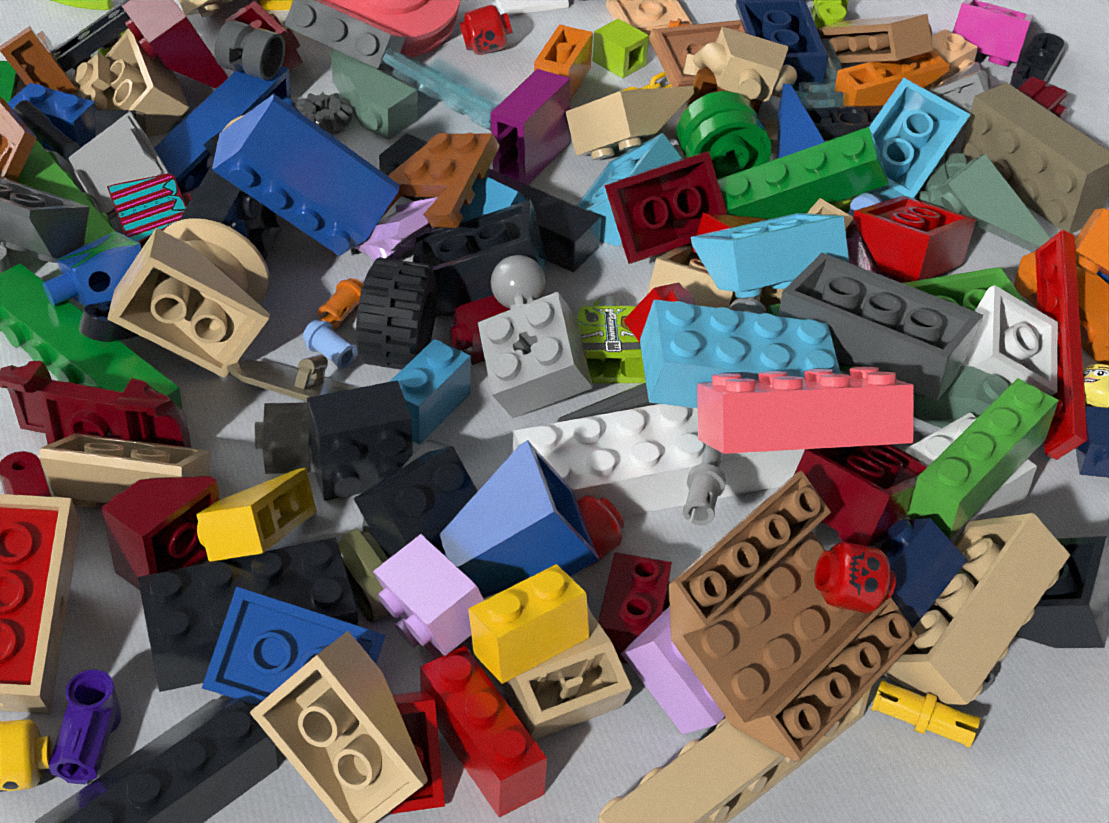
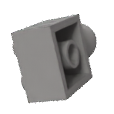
[478,255,593,418]

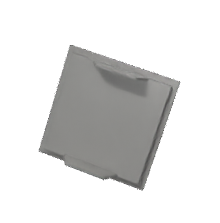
[68,111,170,220]

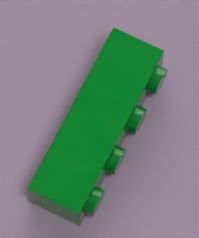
[717,127,889,220]

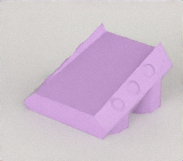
[354,197,439,262]

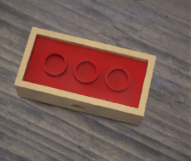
[0,494,81,714]

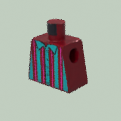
[107,173,198,248]

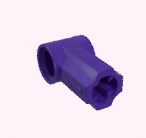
[49,669,121,785]

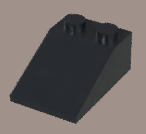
[1015,536,1109,648]

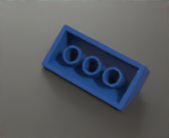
[212,94,400,256]

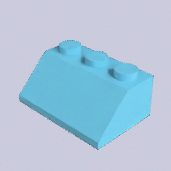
[859,78,971,202]
[576,133,682,246]
[691,213,849,298]

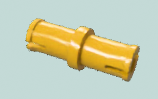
[871,679,981,748]

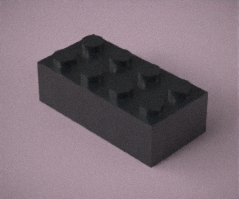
[138,537,358,692]

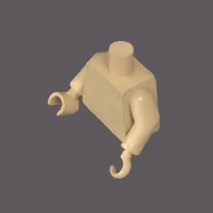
[683,26,797,101]

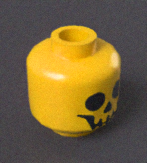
[0,719,52,792]

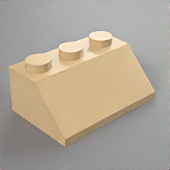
[96,28,189,137]
[39,433,211,507]

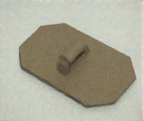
[227,354,358,402]

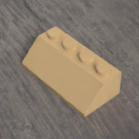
[883,513,1070,705]

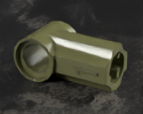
[338,528,391,623]

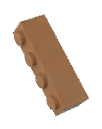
[817,14,933,64]

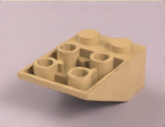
[483,592,632,741]

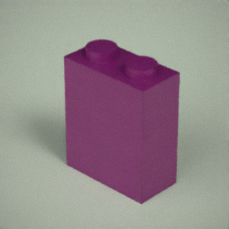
[490,68,571,185]

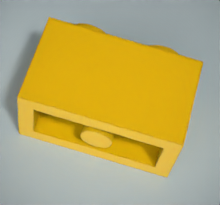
[468,564,589,684]

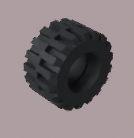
[356,257,437,370]

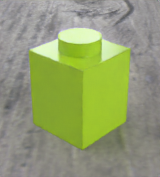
[592,18,649,79]

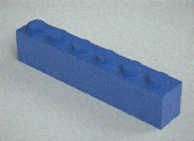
[154,67,291,194]

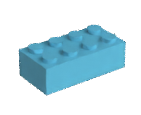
[640,299,841,408]

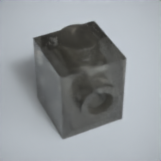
[255,402,312,474]

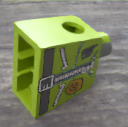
[577,296,646,384]

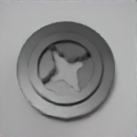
[294,92,353,133]

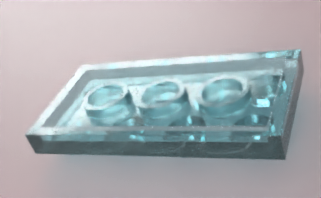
[382,47,498,131]

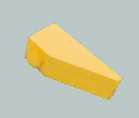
[196,468,317,562]

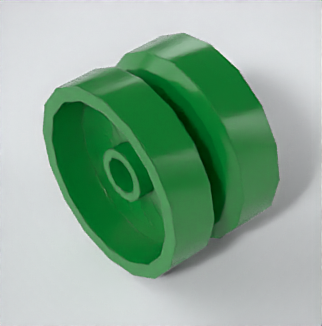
[676,91,771,180]

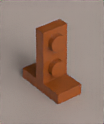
[0,26,77,94]

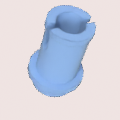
[303,320,358,369]

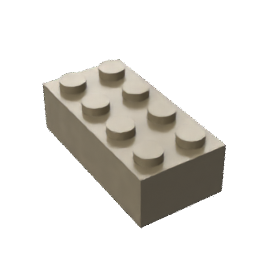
[960,82,1109,234]

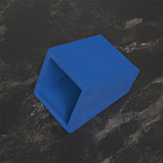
[440,440,599,598]

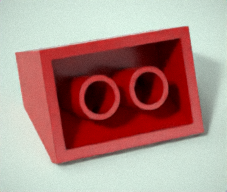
[853,195,976,283]

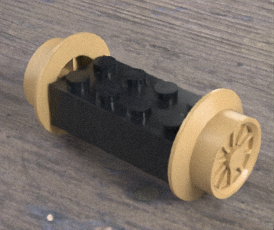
[163,115,286,304]

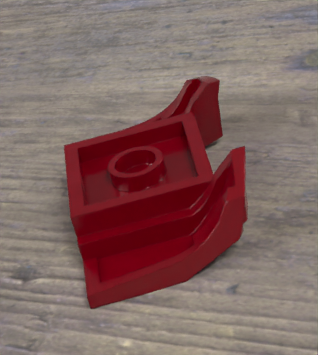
[0,361,191,448]

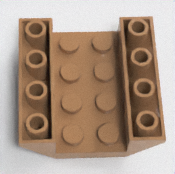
[669,471,919,761]

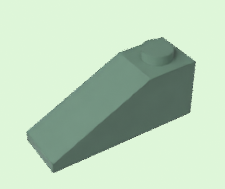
[331,49,418,140]
[937,154,1051,252]
[913,366,1010,429]

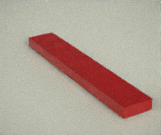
[1035,230,1087,460]

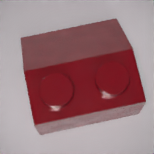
[101,476,219,590]

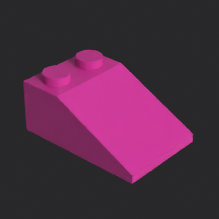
[952,0,1033,66]

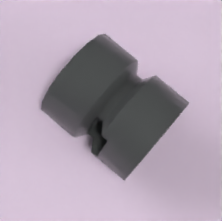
[215,20,285,81]

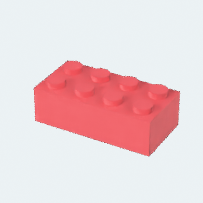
[697,367,913,454]

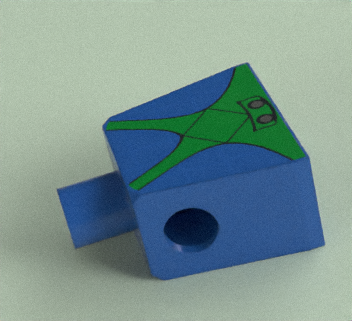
[42,231,142,306]

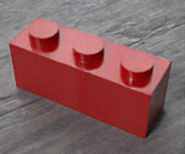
[420,646,547,818]

